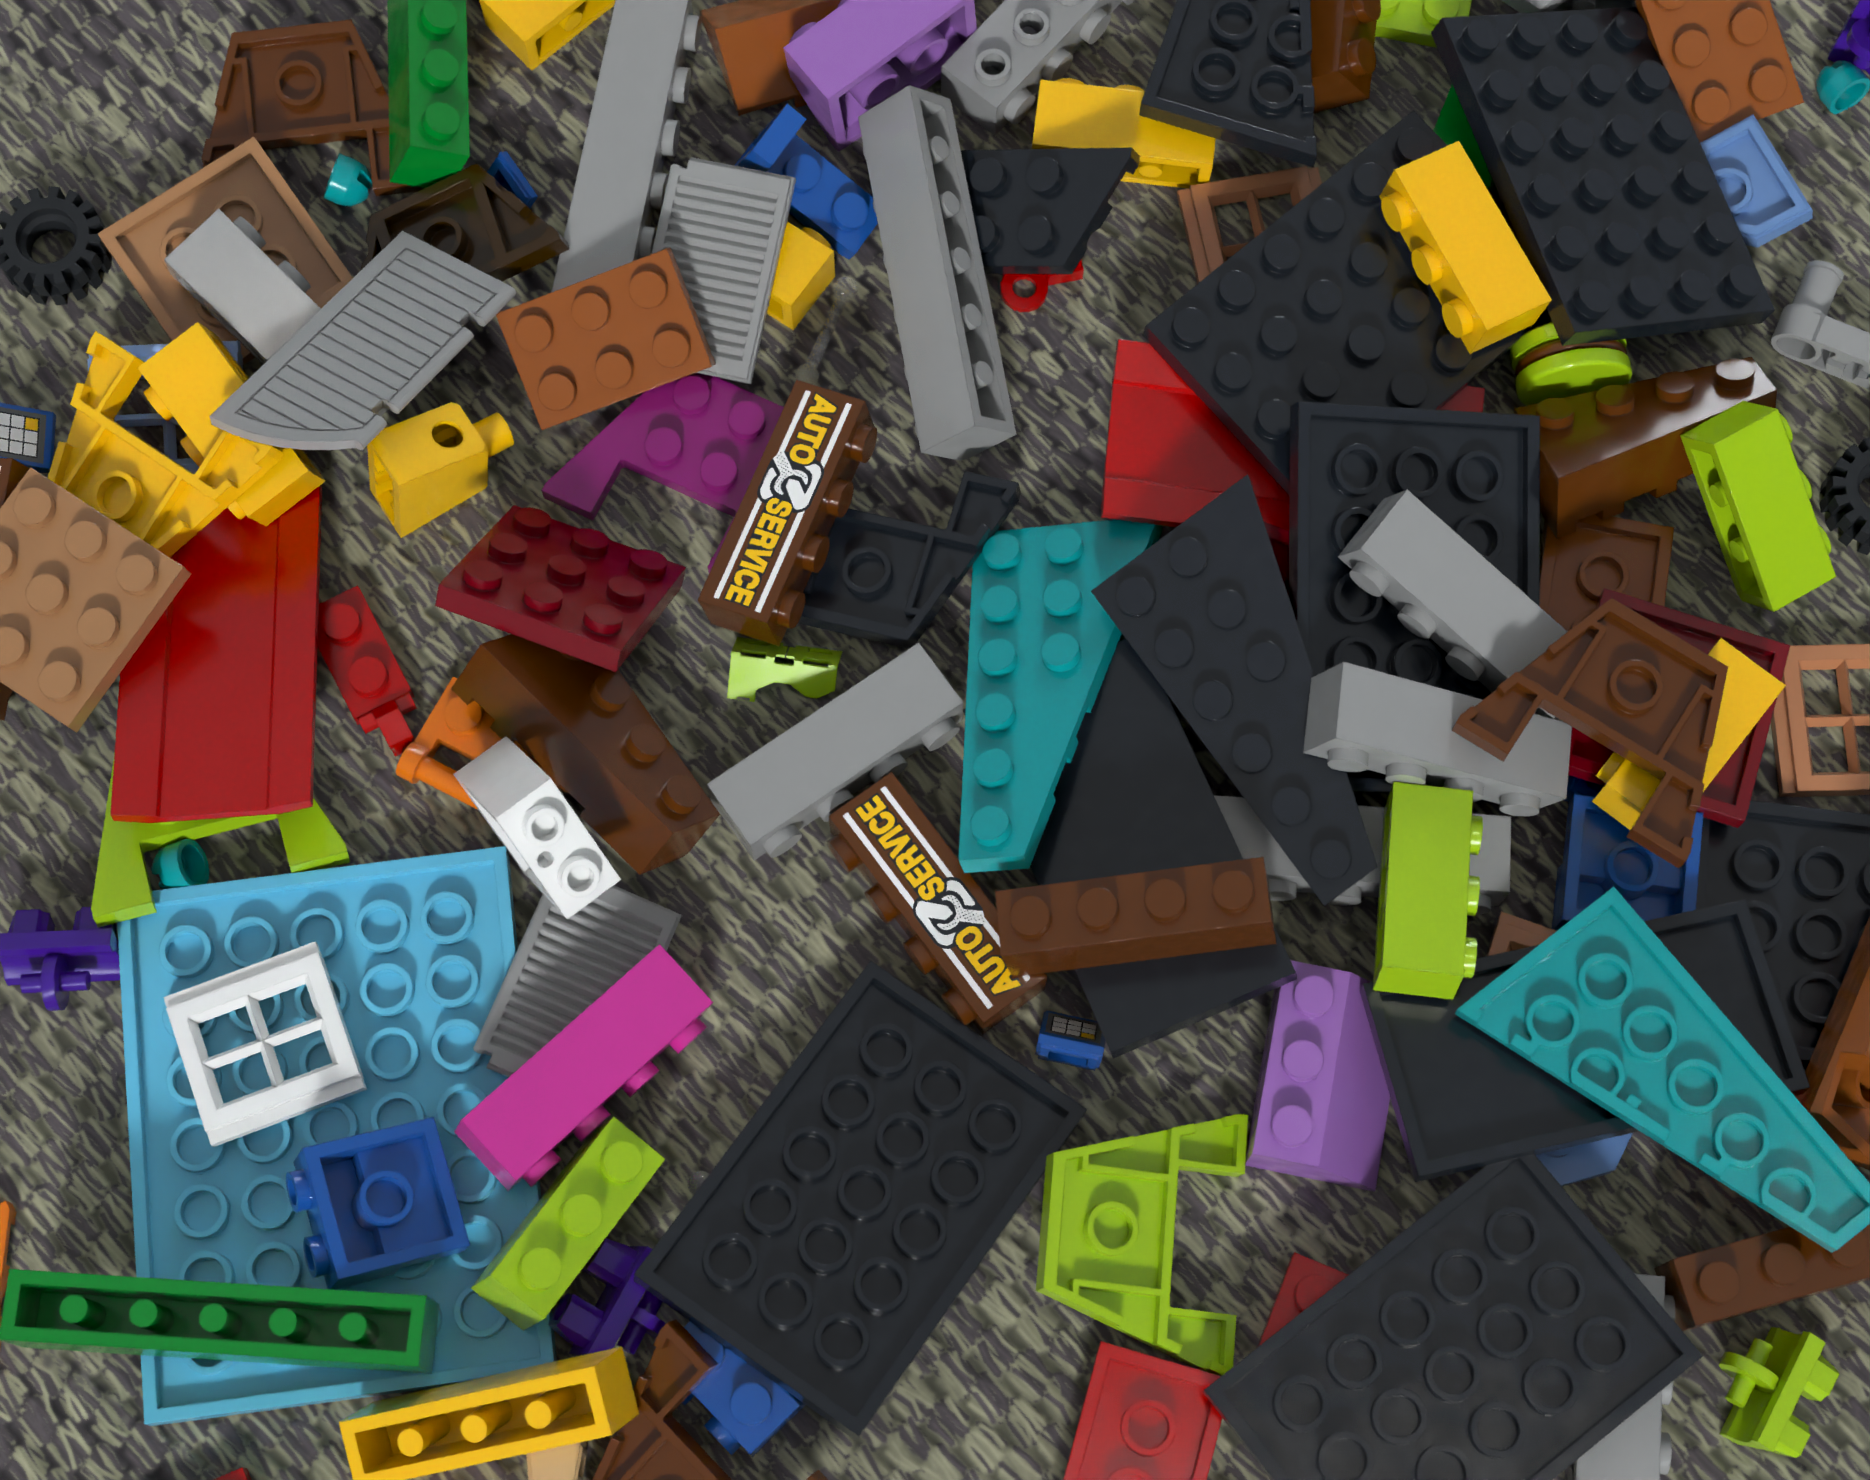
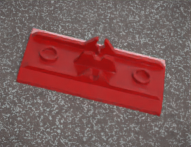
[1101,339,1485,531]
[110,472,322,823]

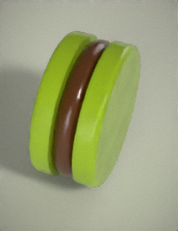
[1510,322,1632,405]

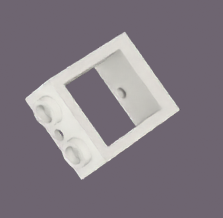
[453,736,621,919]

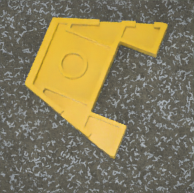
[47,331,284,557]

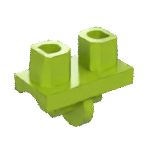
[1719,1327,1839,1458]

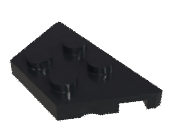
[961,147,1140,274]

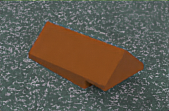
[700,0,841,116]
[1795,917,1870,1170]

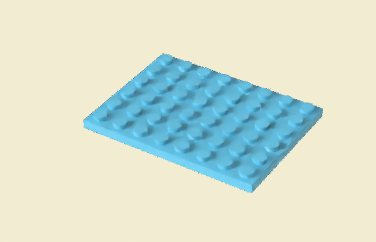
[117,846,557,1426]

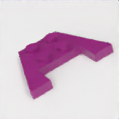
[541,373,784,573]

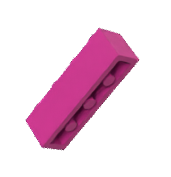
[454,944,713,1191]

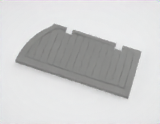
[210,231,516,450]

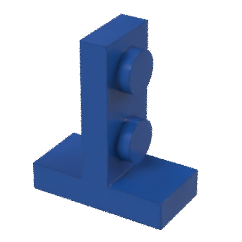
[734,103,878,260]

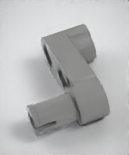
[1771,260,1870,390]

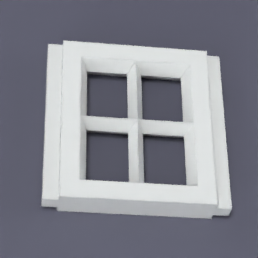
[164,941,367,1147]

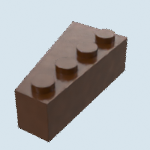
[1514,357,1777,539]
[451,634,720,875]

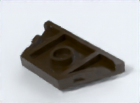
[361,163,570,282]

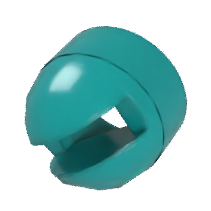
[1816,61,1870,114]
[323,153,372,207]
[151,839,209,889]

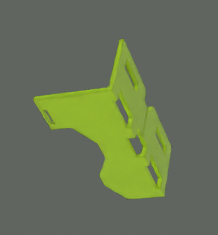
[727,637,842,702]

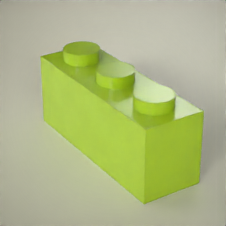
[1680,401,1836,612]
[1373,782,1483,1000]
[471,1116,665,1331]

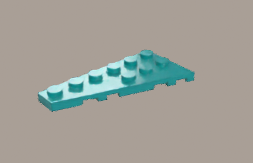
[958,519,1163,873]
[1455,886,1870,1253]

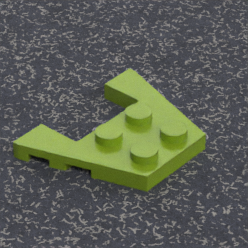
[91,753,350,927]
[1036,1114,1248,1376]

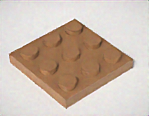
[97,137,353,365]
[0,467,191,733]

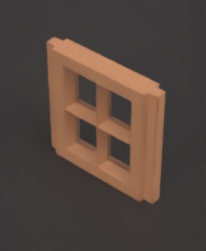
[1177,166,1322,284]
[1771,644,1870,797]

